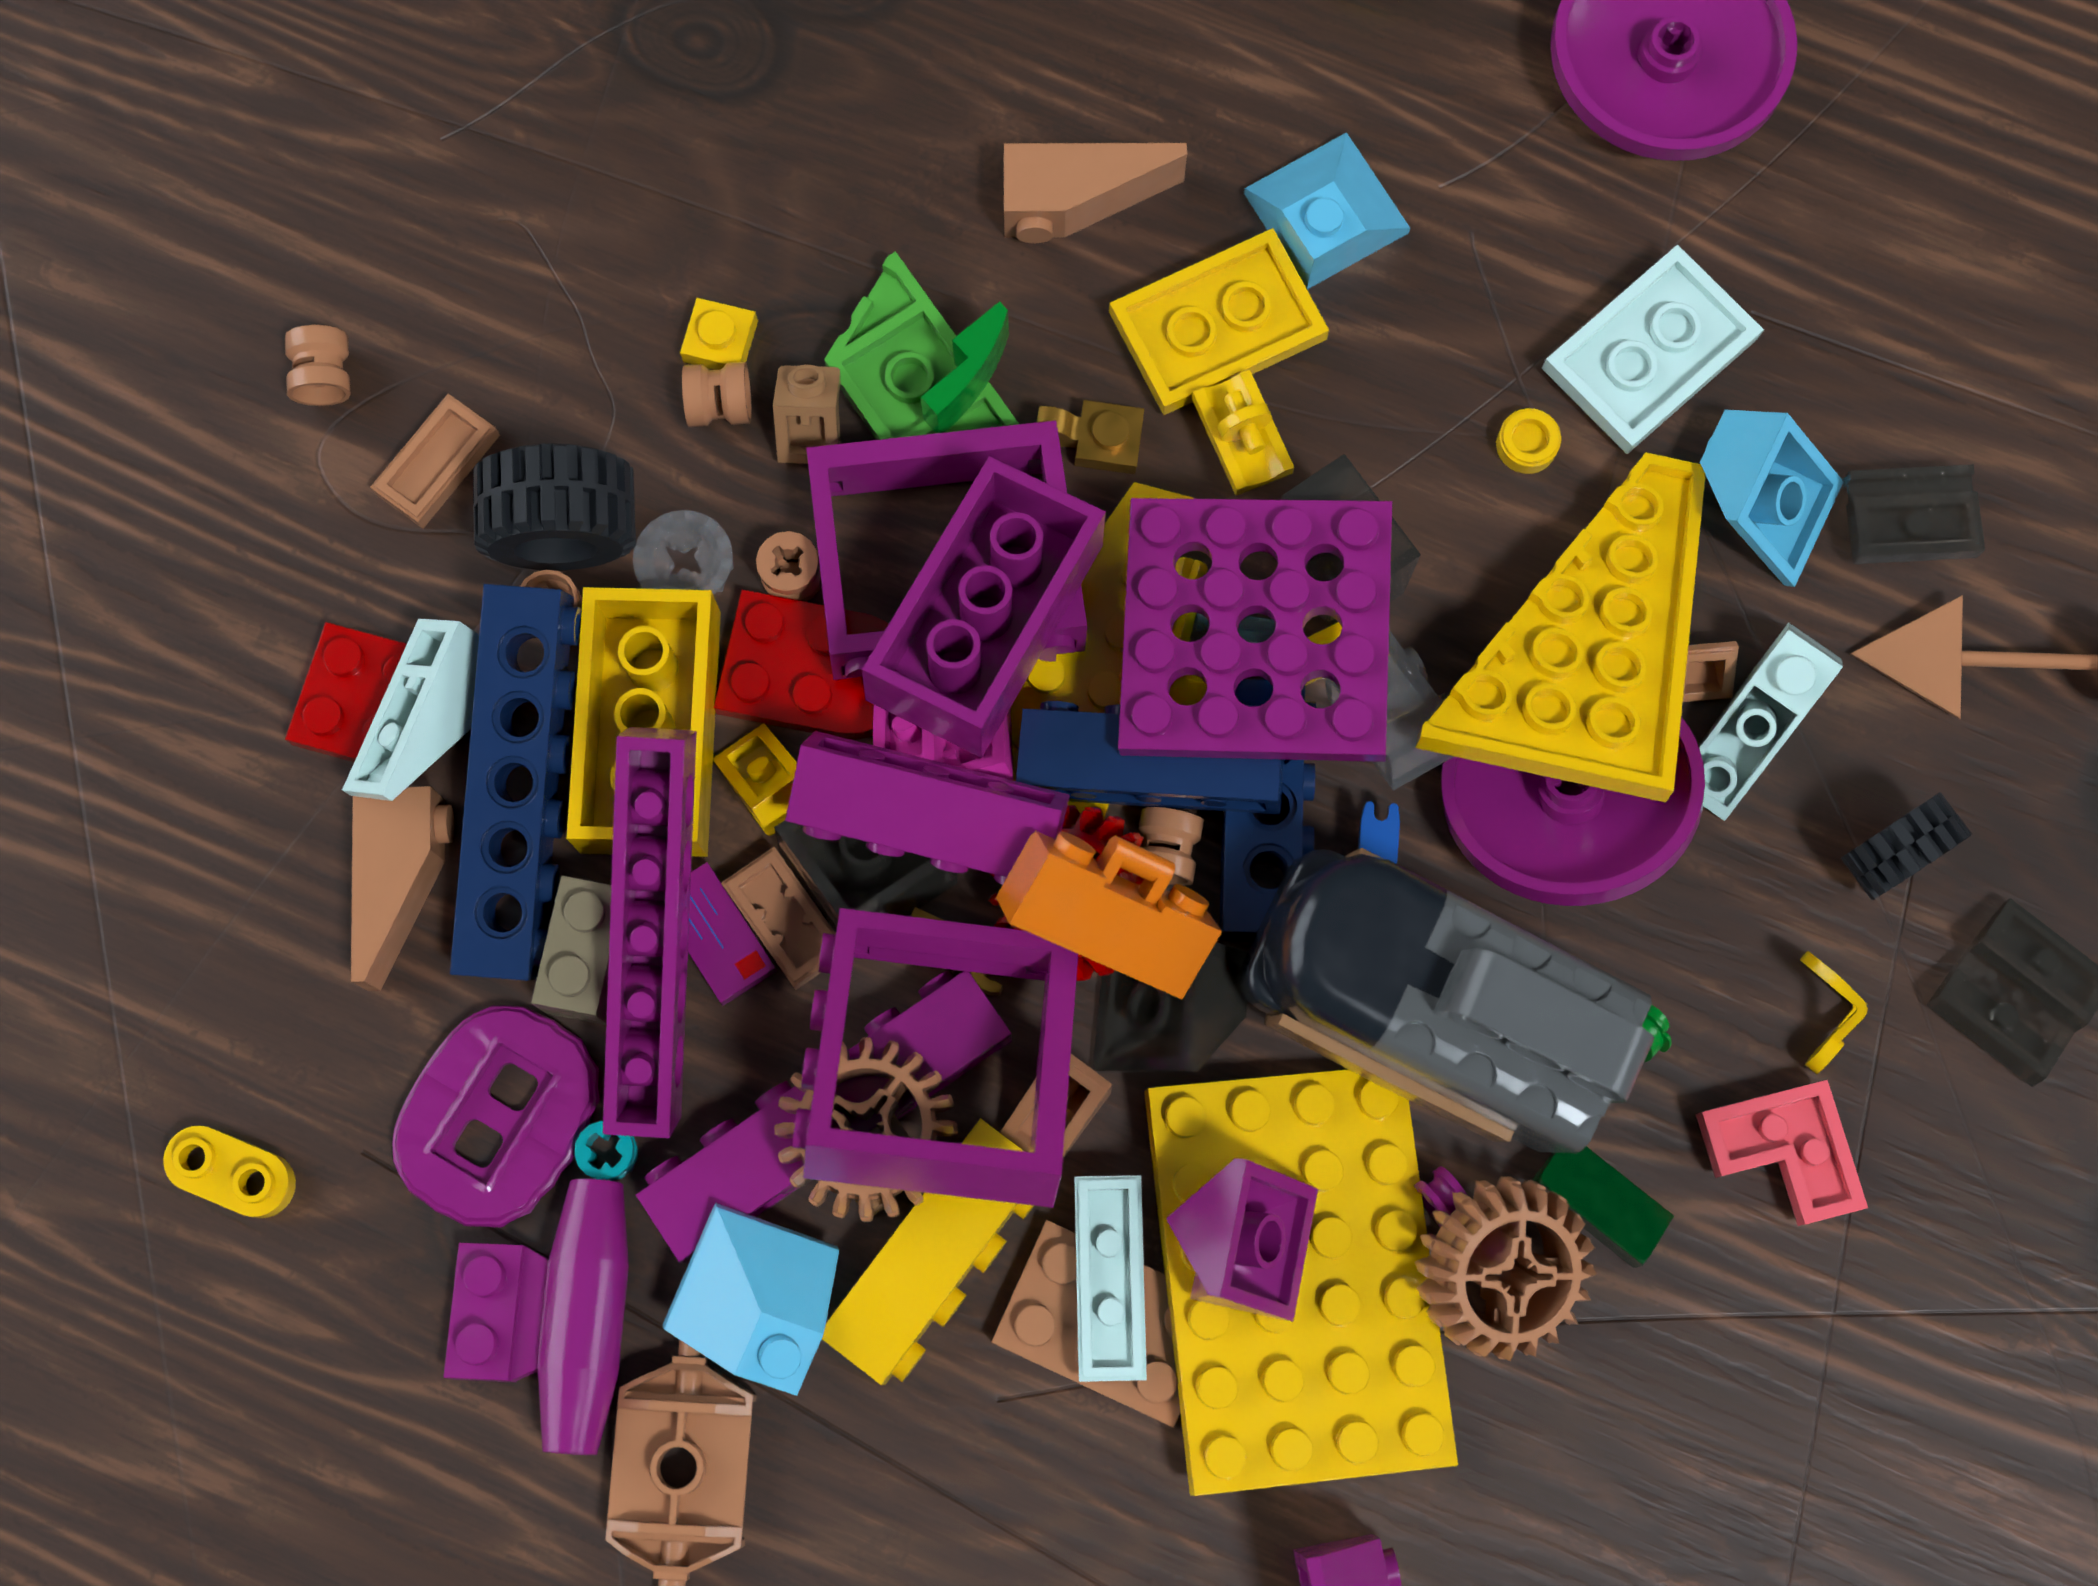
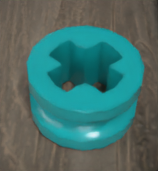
[574,1121,638,1181]

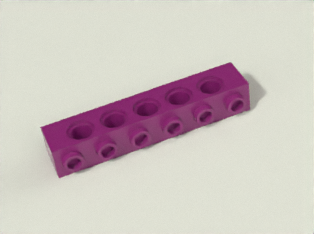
[603,727,697,1138]

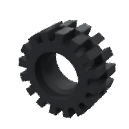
[1841,792,1972,901]

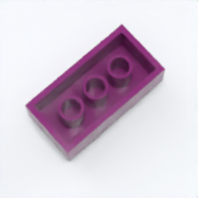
[862,456,1106,758]

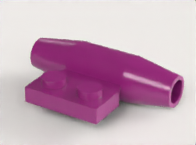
[443,1179,629,1455]

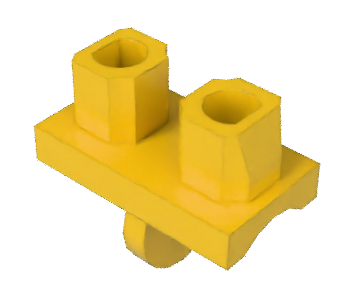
[1192,369,1294,496]

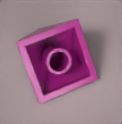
[1166,1158,1318,1322]

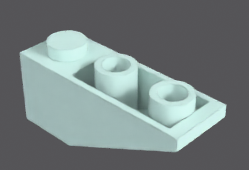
[1699,622,1843,821]

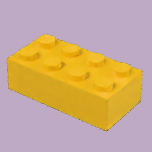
[566,587,721,857]

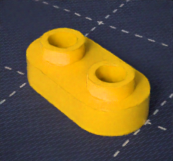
[163,1126,296,1218]

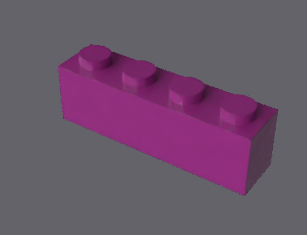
[785,731,1070,885]

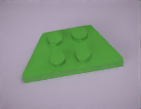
[824,251,1019,440]

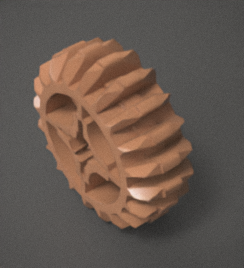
[774,1037,958,1222]
[1414,1176,1597,1361]

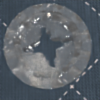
[633,510,734,595]

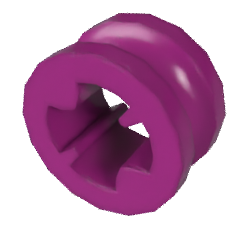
[1413,1166,1468,1228]

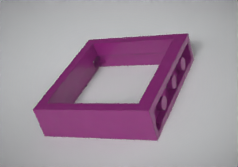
[806,420,1087,680]
[792,908,1078,1208]

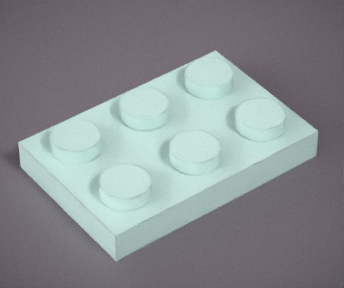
[1542,245,1764,454]

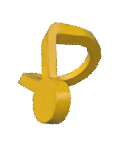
[1800,950,1868,1075]

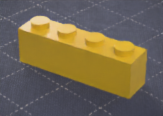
[822,1118,1034,1385]

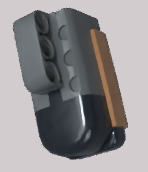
[1239,848,1655,1153]

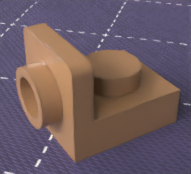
[773,365,841,464]

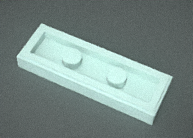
[1074,1175,1147,1382]

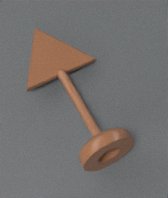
[1850,595,2098,720]

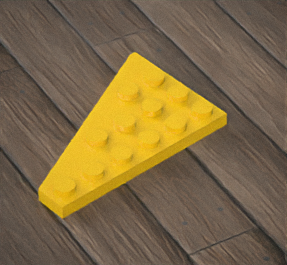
[1415,452,1706,803]

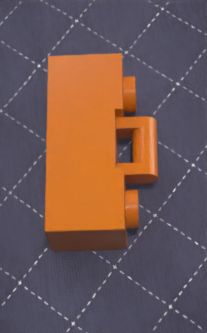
[996,831,1222,1000]

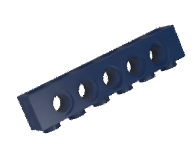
[450,584,581,981]

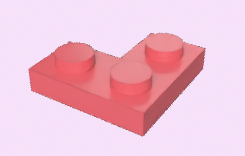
[1696,1080,1868,1226]

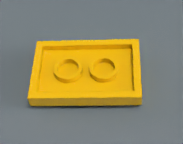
[1109,228,1329,416]

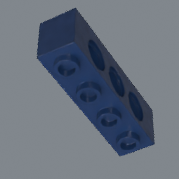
[1219,679,1316,942]

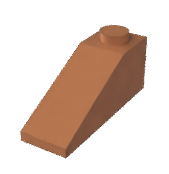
[1004,143,1187,243]
[351,786,455,991]

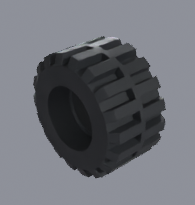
[473,443,636,570]

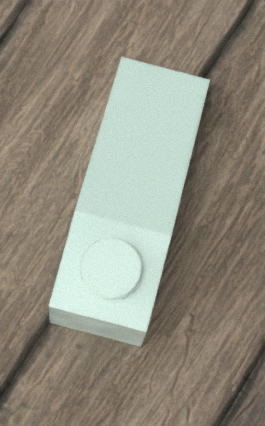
[342,619,479,801]

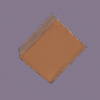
[1683,641,1739,702]

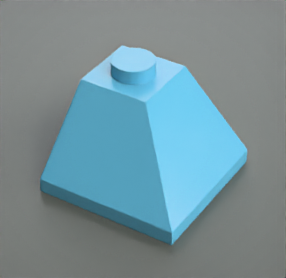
[1244,132,1410,289]
[1700,410,1844,587]
[663,1203,839,1396]

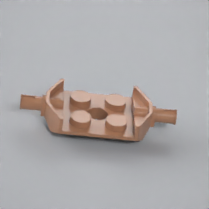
[605,1340,757,1586]

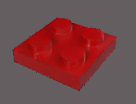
[285,622,407,762]

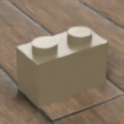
[531,876,611,1025]

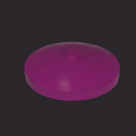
[1551,0,1797,161]
[1441,716,1705,906]

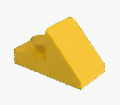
[713,723,797,836]

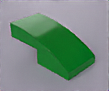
[921,301,1009,433]

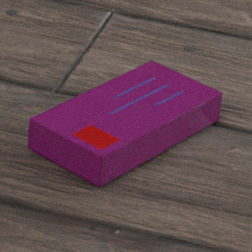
[688,862,777,1006]

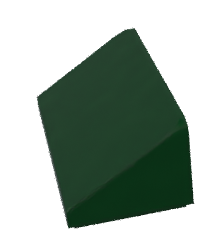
[1532,1146,1674,1268]

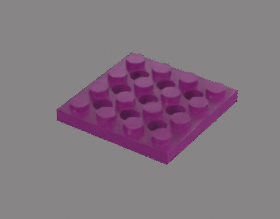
[1118,498,1392,762]

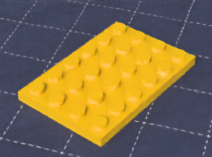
[1144,1069,1458,1496]

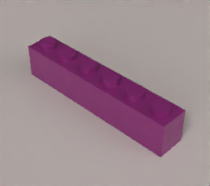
[636,970,1012,1264]

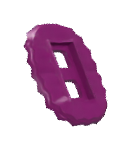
[392,1005,600,1228]

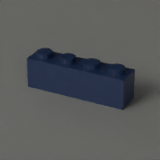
[1016,701,1284,815]

